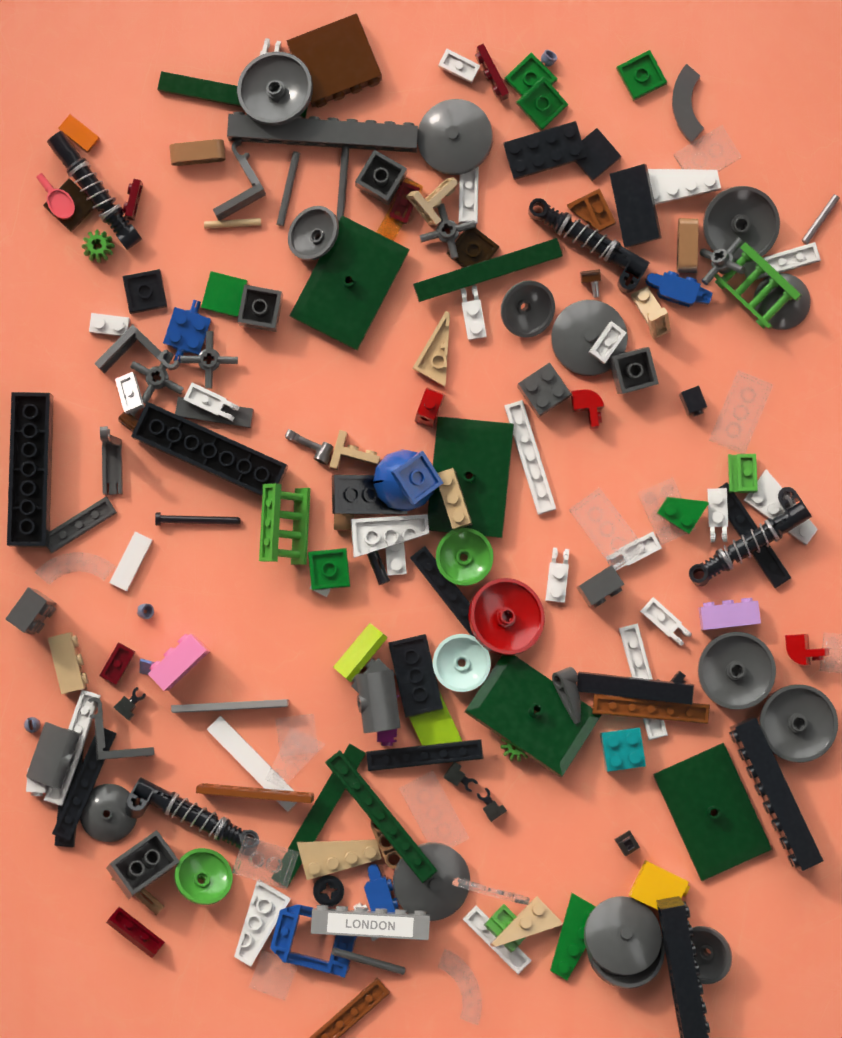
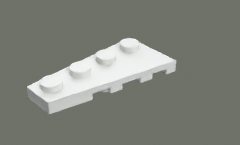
[648,169,721,205]
[743,469,818,545]
[351,514,429,558]
[234,879,291,967]

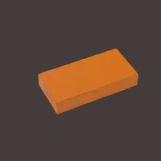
[58,114,100,153]

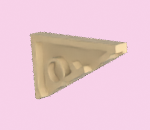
[412,311,450,387]
[490,896,563,947]

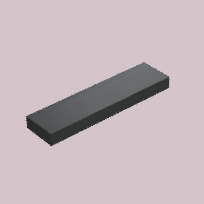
[175,397,254,428]
[48,496,117,553]

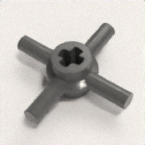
[419,203,476,259]
[700,238,746,285]
[180,331,238,389]
[130,352,184,404]

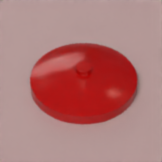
[468,578,545,655]

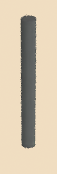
[336,146,349,222]
[276,151,300,226]
[332,947,405,975]

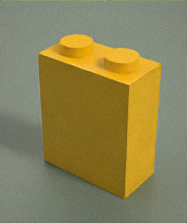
[629,860,690,910]

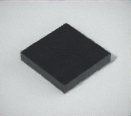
[576,128,621,181]
[123,269,167,314]

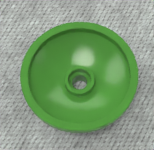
[436,528,493,586]
[174,848,233,905]

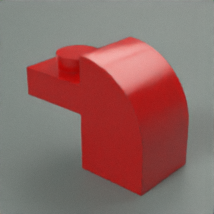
[571,389,604,429]
[785,634,829,665]

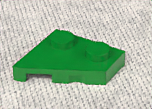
[656,497,709,534]

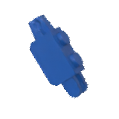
[645,271,713,307]
[364,864,399,912]

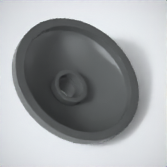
[288,206,339,261]
[753,273,811,330]
[501,281,555,337]
[80,784,137,842]
[690,926,732,984]

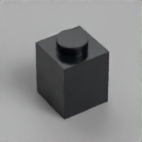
[679,385,707,417]

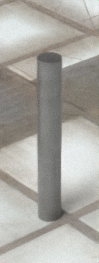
[802,194,840,244]

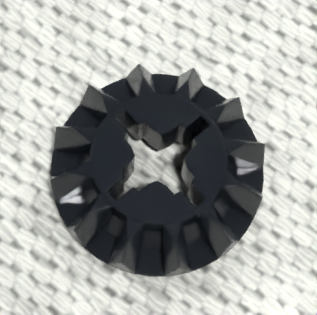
[313,875,344,907]

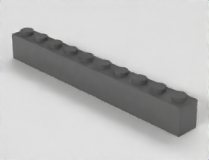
[227,112,418,153]

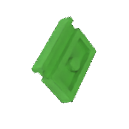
[728,454,758,493]
[484,904,526,952]

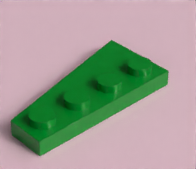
[550,892,596,980]

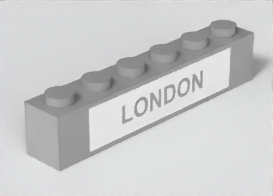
[311,905,430,940]

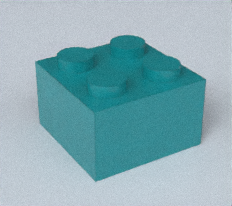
[600,727,646,772]

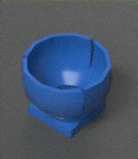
[373,449,443,511]

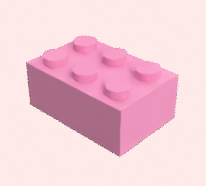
[148,633,210,691]

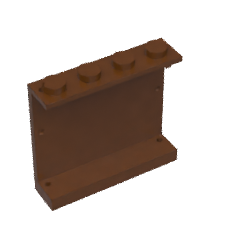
[286,13,382,108]

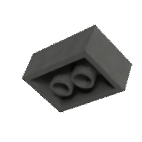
[6,587,57,634]
[106,830,180,900]

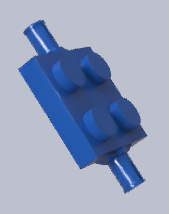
[163,300,211,362]

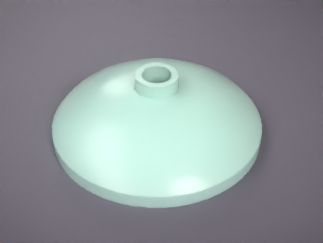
[433,634,491,692]

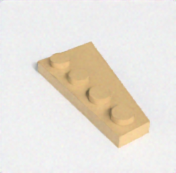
[297,839,382,880]

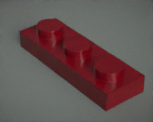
[475,43,509,101]
[106,907,165,958]

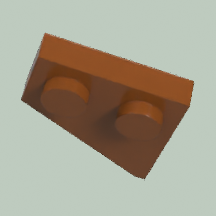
[567,188,616,232]

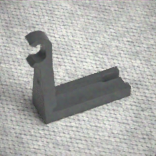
[213,140,266,221]
[94,324,180,374]
[100,426,123,495]
[88,697,154,760]

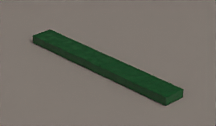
[157,71,308,119]
[413,238,563,302]
[271,743,366,888]
[325,750,438,883]

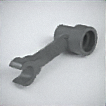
[285,429,333,465]

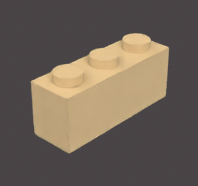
[438,468,472,530]
[48,632,88,694]

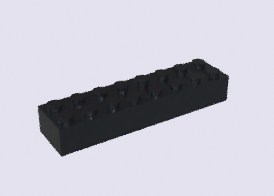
[7,392,54,548]
[131,402,288,497]
[729,717,824,871]
[656,896,710,1038]

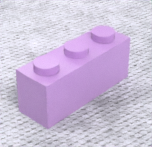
[698,597,761,631]

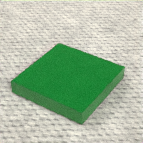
[616,50,667,101]
[504,52,558,97]
[515,76,569,131]
[201,271,248,318]
[308,548,350,591]

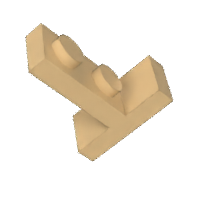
[406,177,458,225]
[631,286,671,339]
[329,430,380,470]

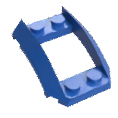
[270,904,357,978]

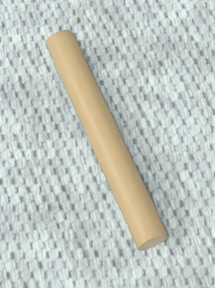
[204,218,261,229]

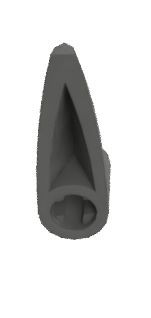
[552,667,581,724]

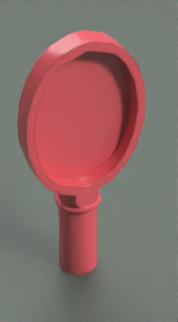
[36,173,75,219]

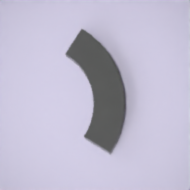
[672,64,704,143]

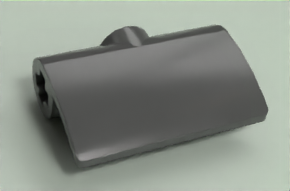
[356,670,400,733]
[26,722,80,789]

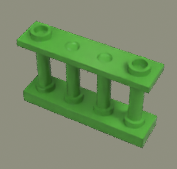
[715,242,803,329]
[259,483,311,565]

